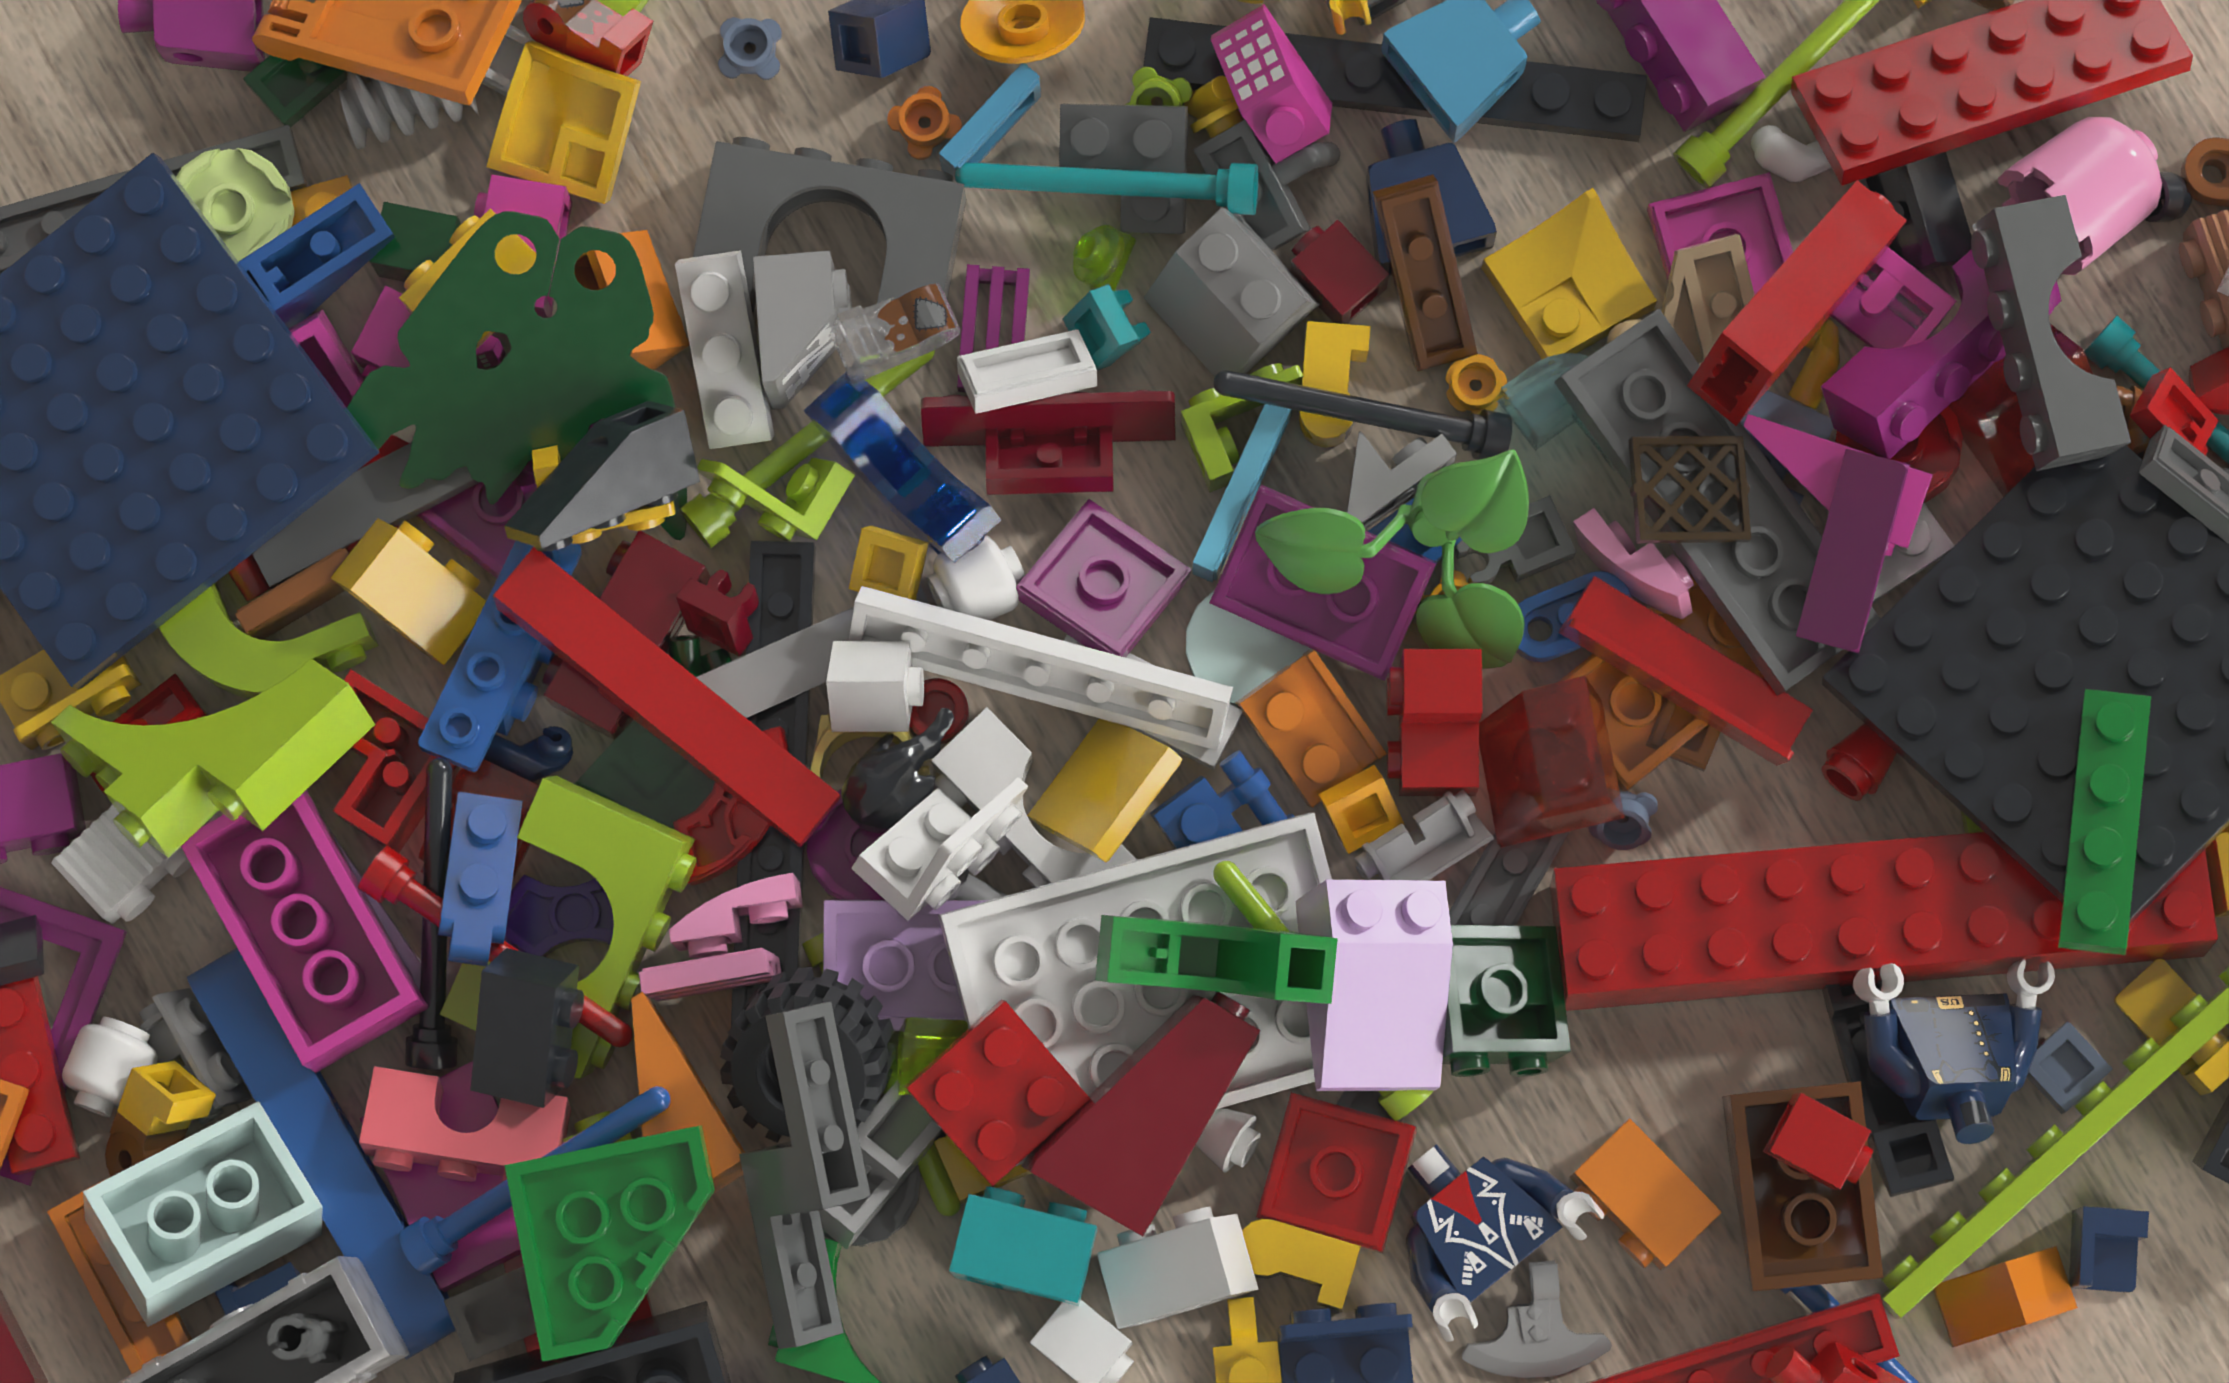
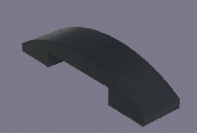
[1822,980,1954,1197]

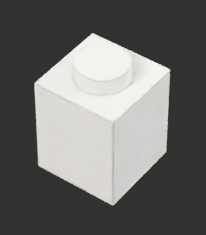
[826,641,924,732]
[1030,1299,1134,1383]

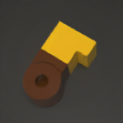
[105,1061,216,1177]

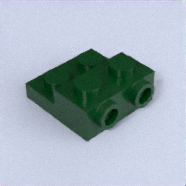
[1442,925,1571,1077]

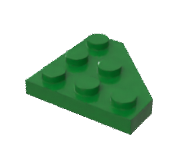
[504,1125,715,1362]

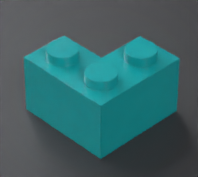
[949,1186,1098,1306]

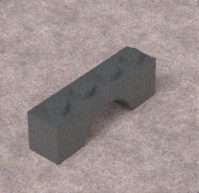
[1971,195,2131,471]

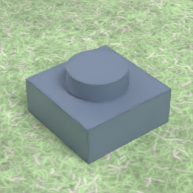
[2027,1021,2113,1114]

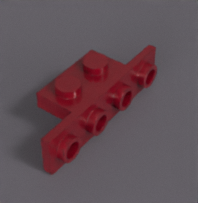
[921,390,1176,495]

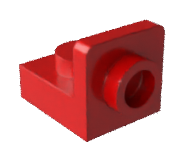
[2129,367,2219,456]

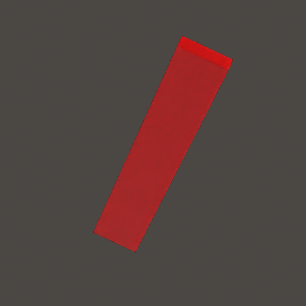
[493,546,841,847]

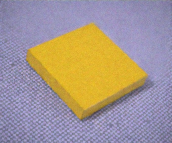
[1027,718,1183,863]

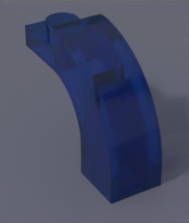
[803,368,1001,563]

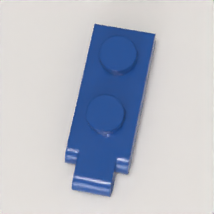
[438,792,523,966]

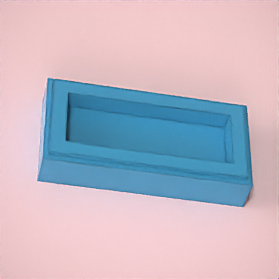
[939,63,1041,183]

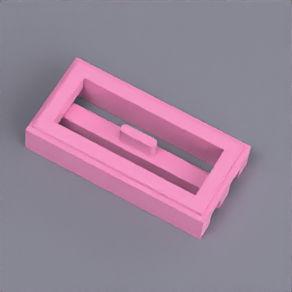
[639,948,781,1002]

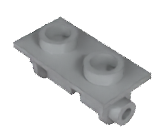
[1354,790,1494,881]
[139,988,252,1124]

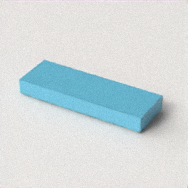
[1192,404,1292,583]

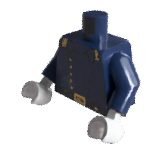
[1853,958,2055,1144]

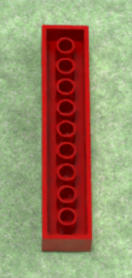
[1550,832,2218,1011]

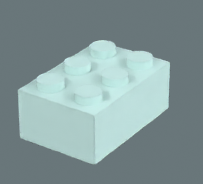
[83,1101,323,1327]

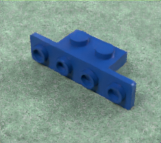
[418,541,582,772]

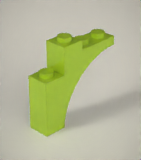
[51,659,375,858]

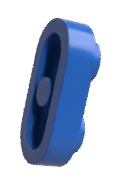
[1516,571,1631,662]

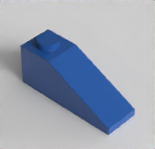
[239,183,395,329]

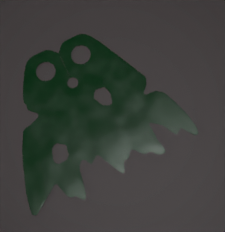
[347,211,687,541]

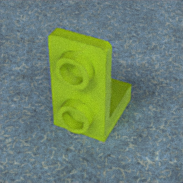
[1181,363,1304,493]
[697,457,855,542]

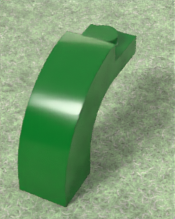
[1095,915,1338,1004]

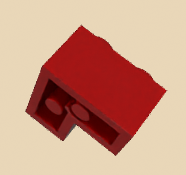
[1386,649,1483,796]
[333,669,457,853]

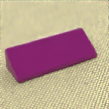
[1796,449,1910,653]

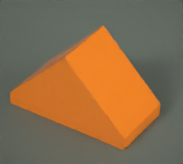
[1933,1246,2078,1348]

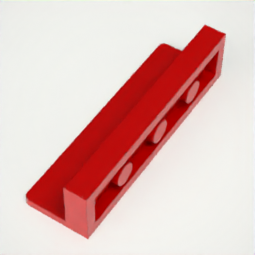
[1558,576,1813,766]

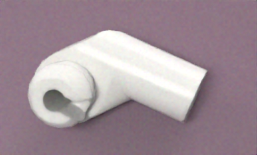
[1751,125,1832,182]

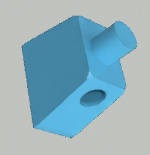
[1381,0,1541,143]

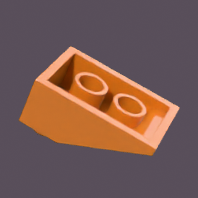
[631,991,746,1194]

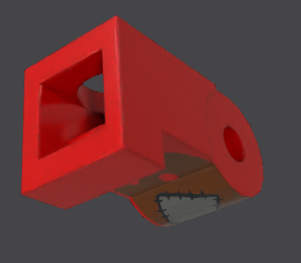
[523,0,654,77]

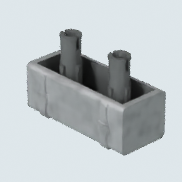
[117,1256,409,1383]

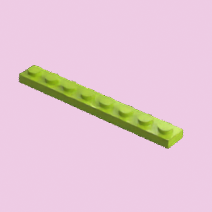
[1881,965,2229,1319]

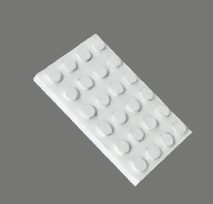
[938,813,1332,1166]

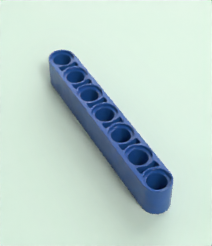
[187,948,463,1360]

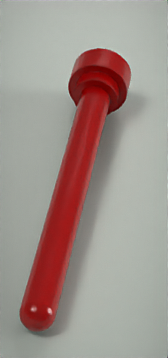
[358,846,633,1048]

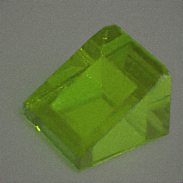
[898,1017,969,1095]

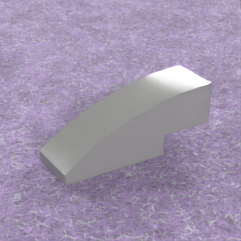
[819,1045,943,1249]

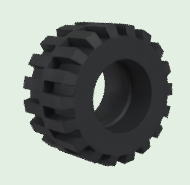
[720,967,896,1143]

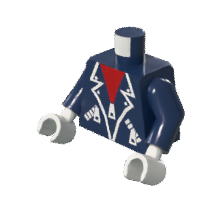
[1406,1144,1604,1342]

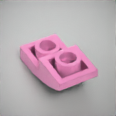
[1573,508,1694,619]
[669,873,803,959]

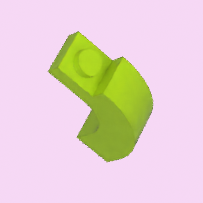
[159,582,379,699]

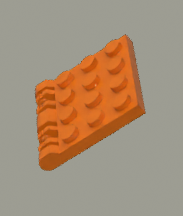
[252,0,522,106]

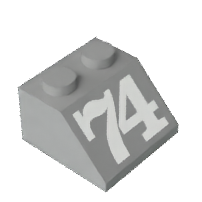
[753,250,853,409]

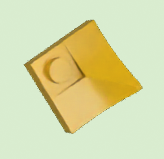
[486,40,641,204]
[1481,188,1657,369]

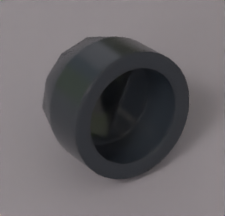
[2144,172,2192,222]

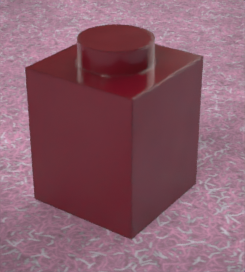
[1290,220,1389,324]

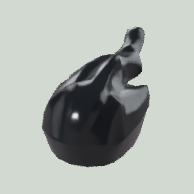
[841,708,954,834]

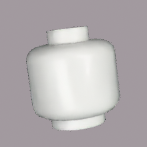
[926,535,1025,621]
[62,1016,158,1118]

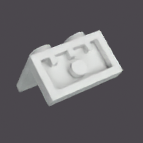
[851,777,1028,921]

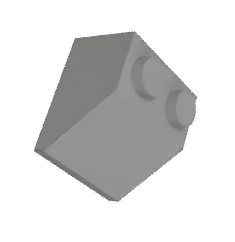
[1144,207,1320,377]

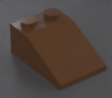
[1722,1081,1884,1292]

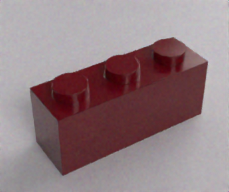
[542,530,711,742]

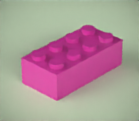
[181,790,429,1073]

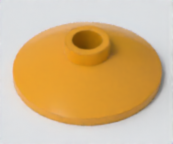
[960,0,1085,64]

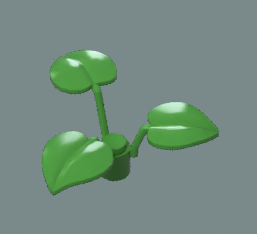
[1255,449,1529,669]

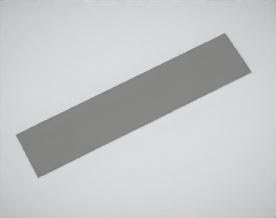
[696,585,929,718]

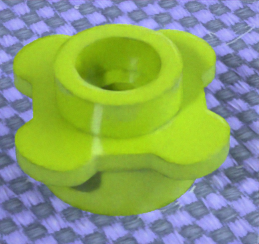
[1125,67,1192,106]

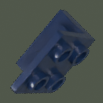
[1277,1303,1413,1383]

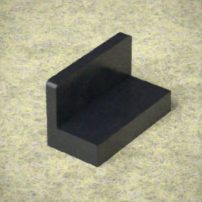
[1858,152,1972,274]

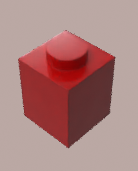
[1763,1093,1873,1189]

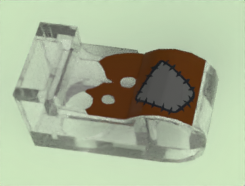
[830,283,961,385]

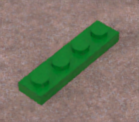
[2058,689,2151,955]

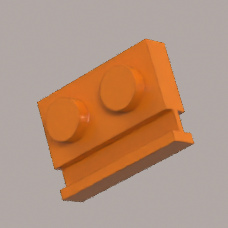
[1235,649,1387,808]

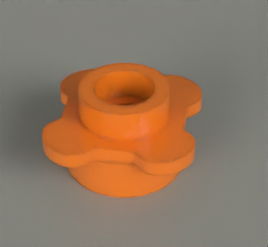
[887,86,962,160]

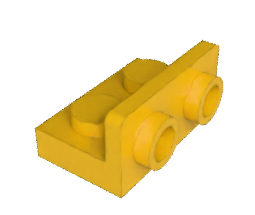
[0,649,141,750]

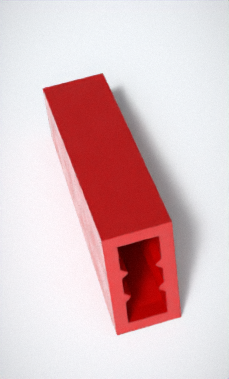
[1687,180,1907,426]

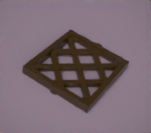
[1628,436,1751,543]

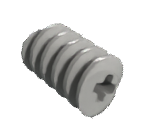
[338,71,479,150]

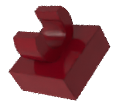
[676,569,759,657]

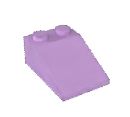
[1295,879,1453,1091]

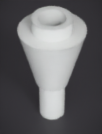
[1196,1107,1261,1173]

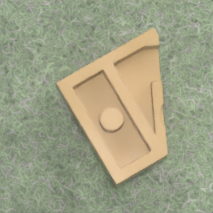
[1661,234,1755,365]

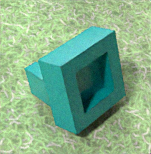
[1062,284,1151,371]

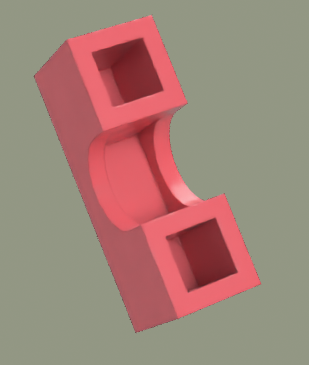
[359,1066,571,1182]

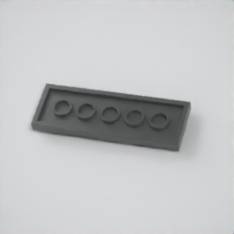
[1554,308,1881,696]

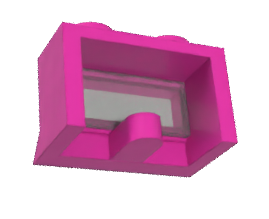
[1831,247,1957,349]

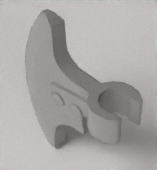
[1461,1260,1612,1378]

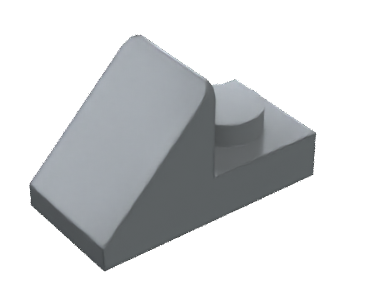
[1347,431,1457,530]

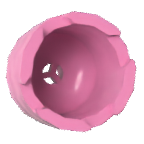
[1998,117,2162,275]

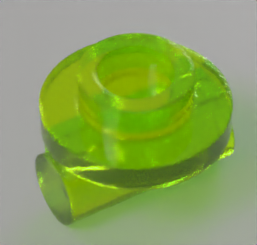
[1073,225,1137,291]

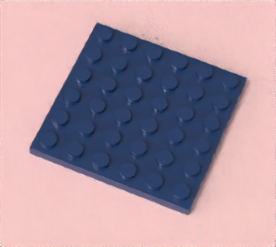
[0,153,380,689]

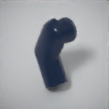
[482,726,573,783]

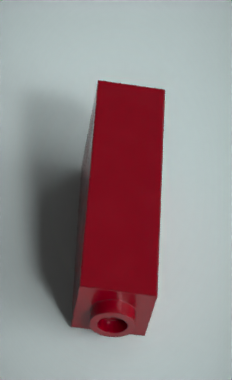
[1021,992,1261,1237]

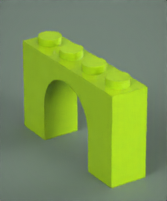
[440,775,697,1079]

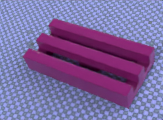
[957,264,1030,392]

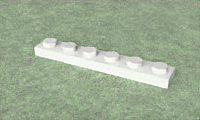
[849,586,1233,750]

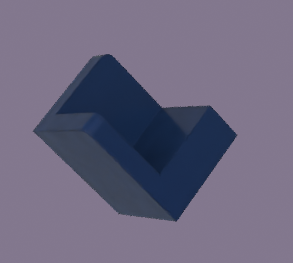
[828,0,931,78]
[2069,1206,2149,1293]

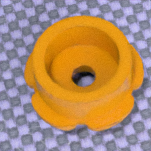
[1445,354,1508,415]

